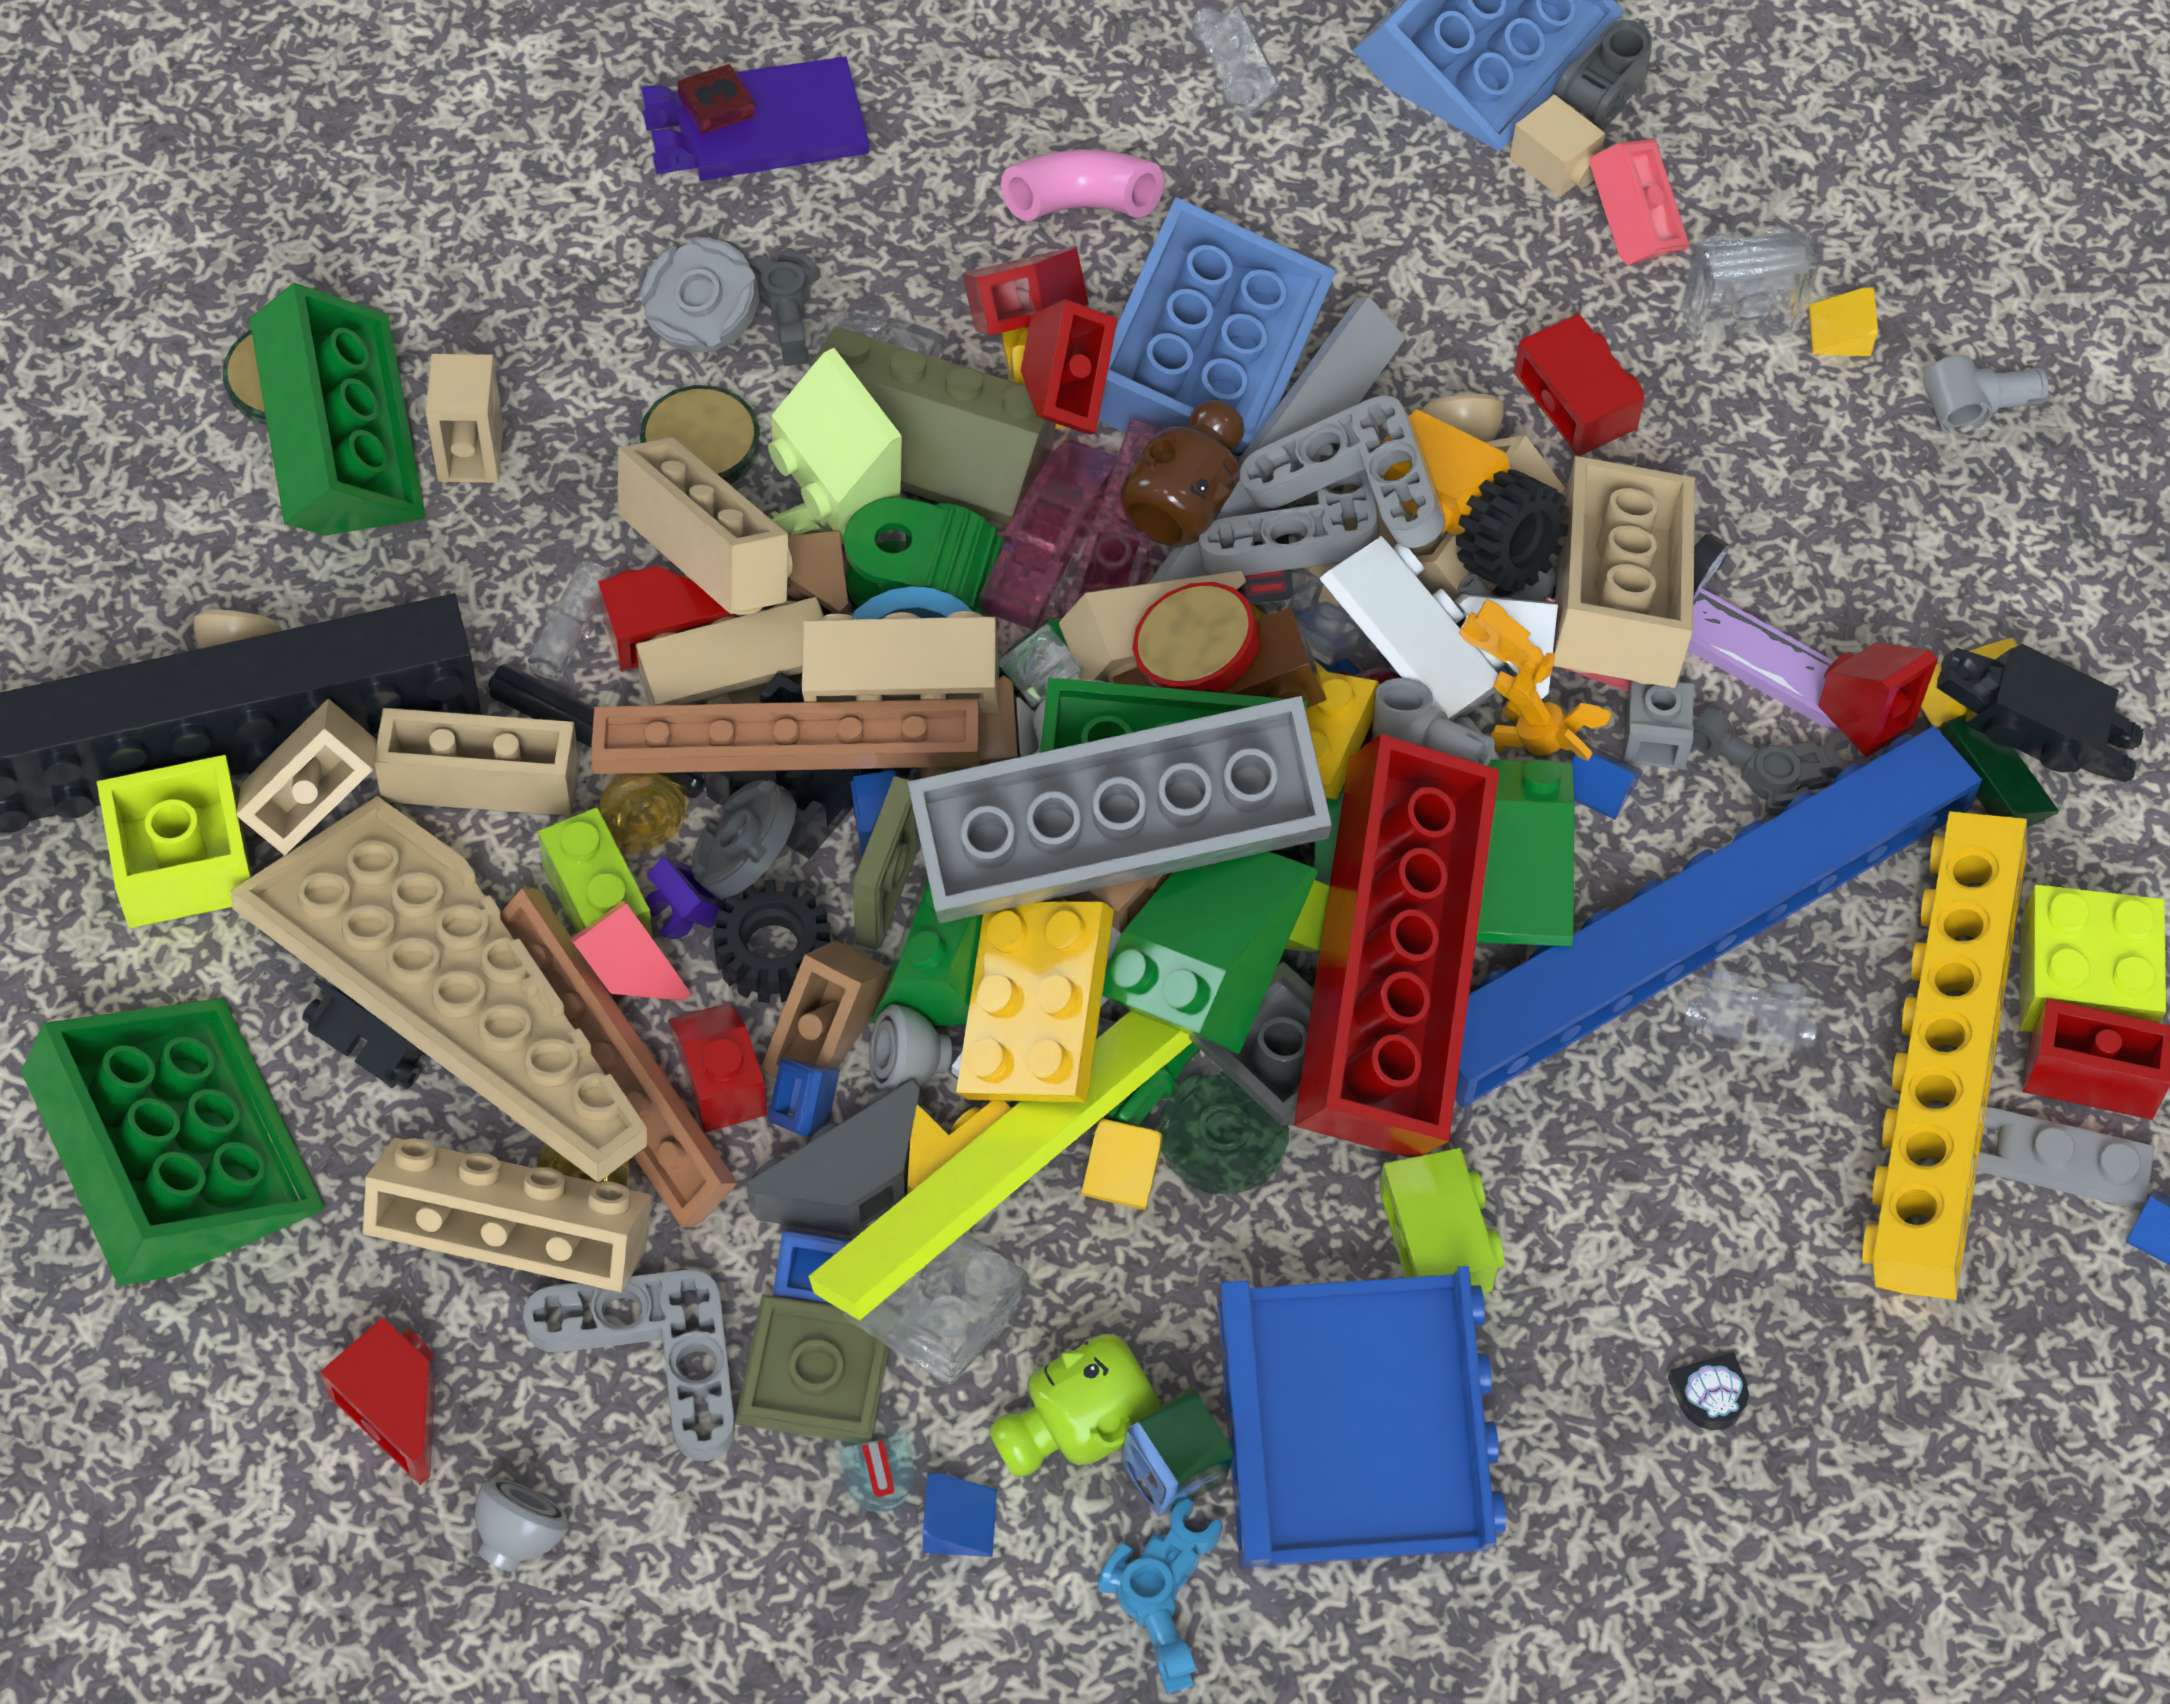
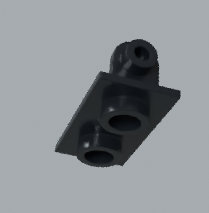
[302,977,431,1090]

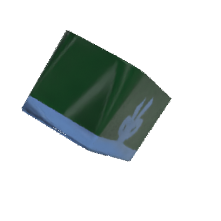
[1121,1387,1234,1517]

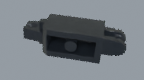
[1936,644,2144,782]

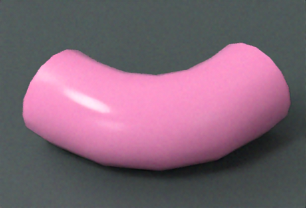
[1001,149,1164,222]

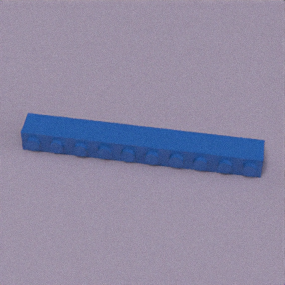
[1455,725,1982,1108]

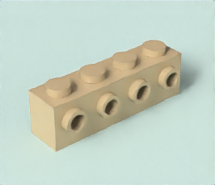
[618,437,793,615]
[362,1137,651,1293]

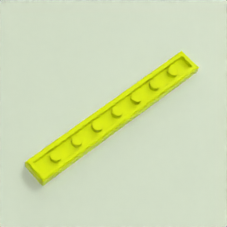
[808,1011,1192,1321]

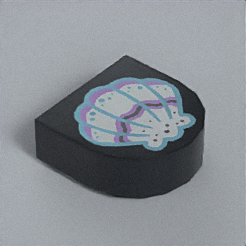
[1694,533,1730,595]
[1668,1352,1749,1430]

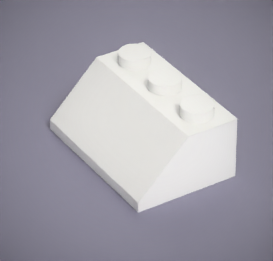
[1319,536,1505,722]

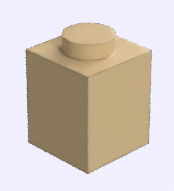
[1510,94,1605,197]

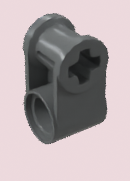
[1554,20,1652,130]

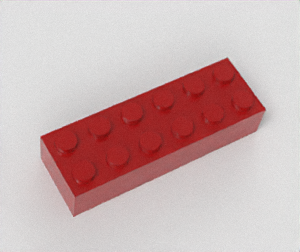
[1294,734,1500,1158]

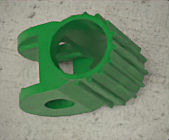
[844,498,1004,616]

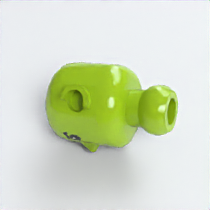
[988,1334,1161,1477]

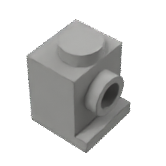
[1623,678,1694,770]

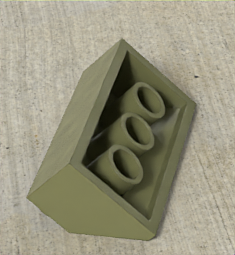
[809,326,1056,526]

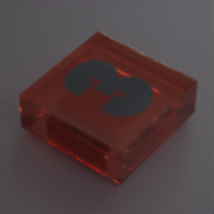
[677,64,755,134]

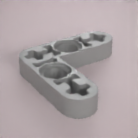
[1239,395,1445,548]
[1199,443,1380,576]
[523,1270,735,1461]

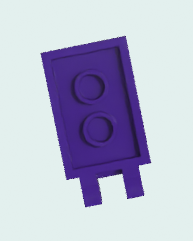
[641,56,869,181]

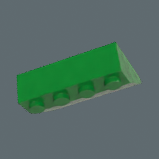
[1313,760,1574,946]
[21,998,325,1286]

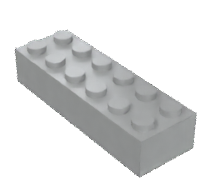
[908,696,1332,924]

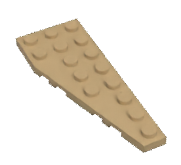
[231,796,647,1182]

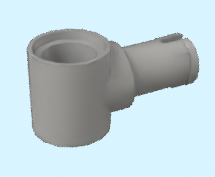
[1923,355,2049,433]
[1371,678,1495,766]

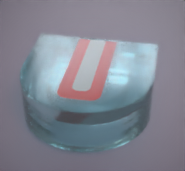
[838,1434,915,1513]

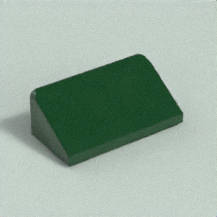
[1941,717,2059,827]

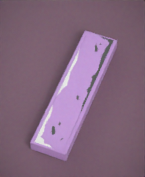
[1687,587,1893,757]

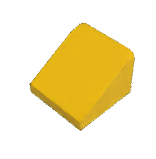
[1809,287,1878,356]
[1081,1119,1163,1210]

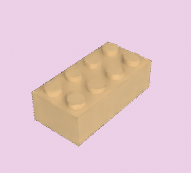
[1553,456,1695,688]

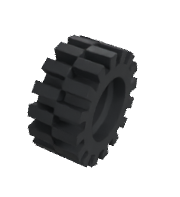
[1455,469,1569,592]
[713,880,831,1003]

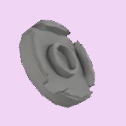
[641,237,760,353]

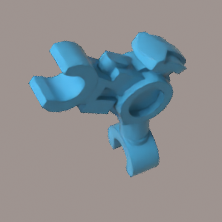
[1097,1499,1222,1694]

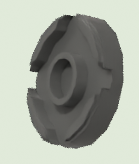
[691,778,796,899]

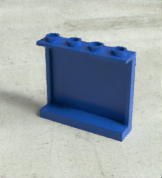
[1216,1266,1506,1568]

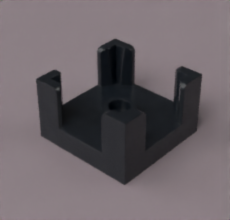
[704,673,884,859]

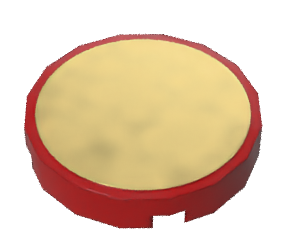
[1132,582,1260,693]

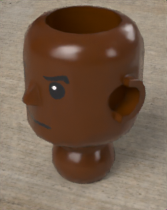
[1120,400,1245,547]

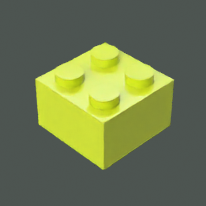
[97,755,252,929]
[2019,884,2166,1032]

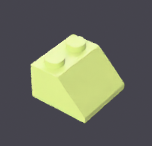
[768,348,902,536]

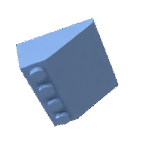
[1352,0,1624,151]
[1098,197,1337,453]

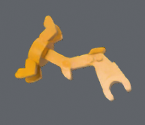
[1458,600,1612,761]

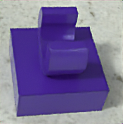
[645,856,726,939]

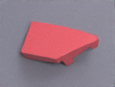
[570,900,692,1001]

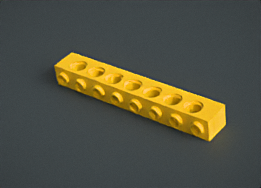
[1862,811,2028,1300]

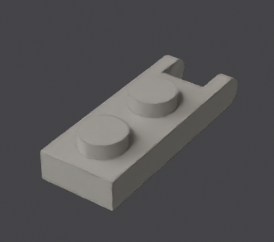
[1977,1107,2155,1210]

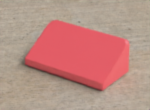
[1589,139,1690,265]

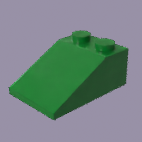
[1102,852,1318,1054]

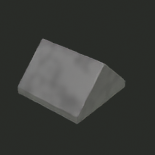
[1189,961,1314,1126]

